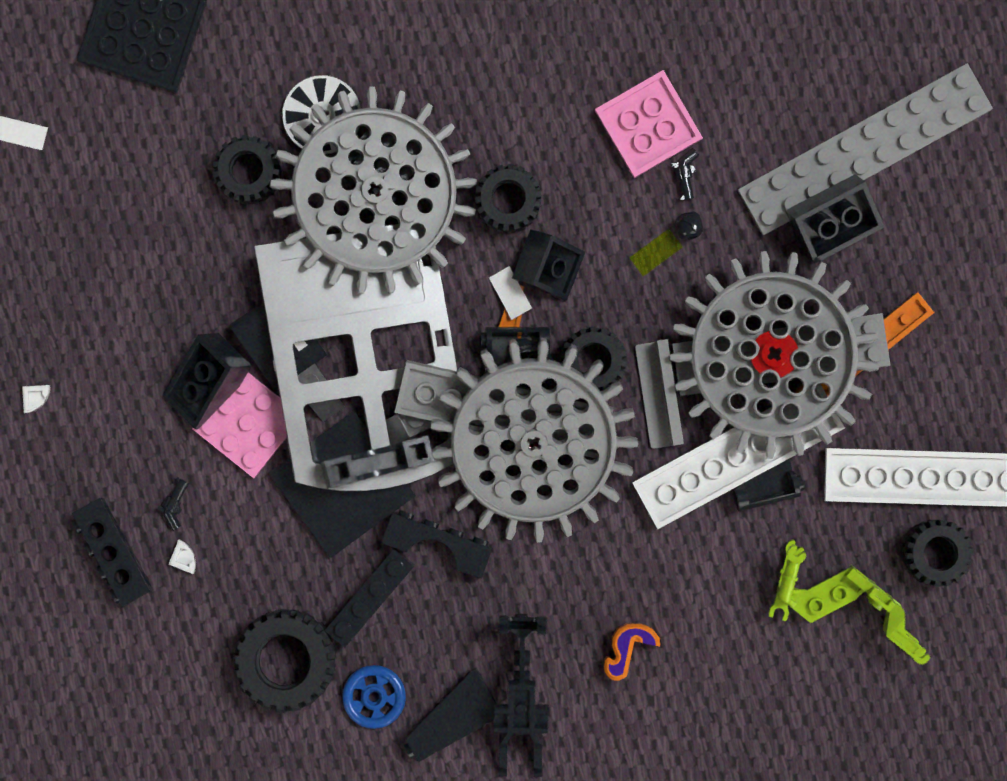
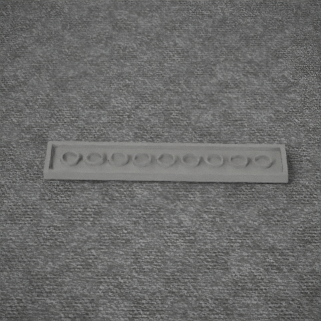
[737,63,993,236]

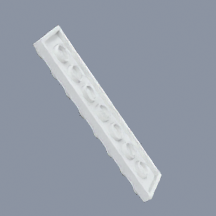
[632,384,845,529]
[824,448,1007,507]

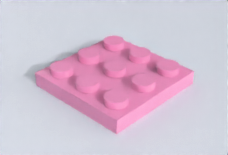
[595,70,703,178]
[192,372,287,478]

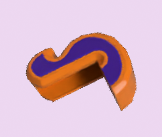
[603,623,660,681]

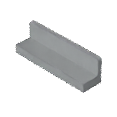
[635,339,684,449]

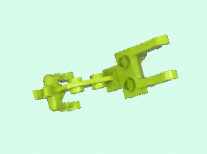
[768,539,930,664]

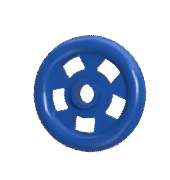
[342,665,406,729]

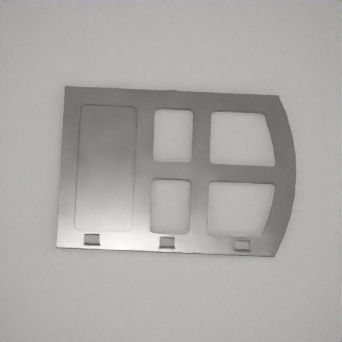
[254,224,457,491]

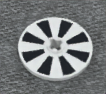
[283,76,361,154]

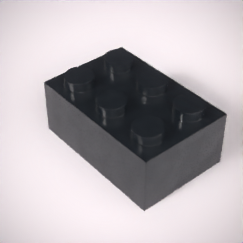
[786,174,885,264]

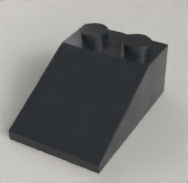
[163,333,252,430]

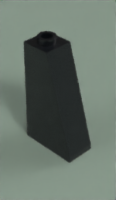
[404,667,497,762]

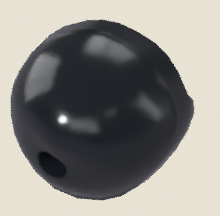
[675,211,703,240]

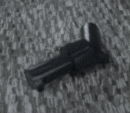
[671,148,699,201]
[157,476,189,531]

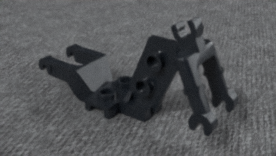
[494,614,549,777]

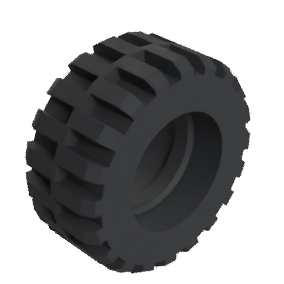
[232,609,336,713]

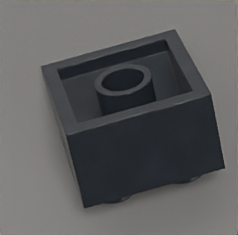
[512,229,585,301]

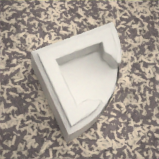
[23,385,50,413]
[169,539,196,574]

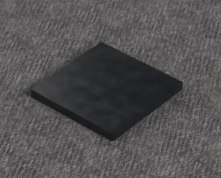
[77,0,208,94]
[269,411,416,558]

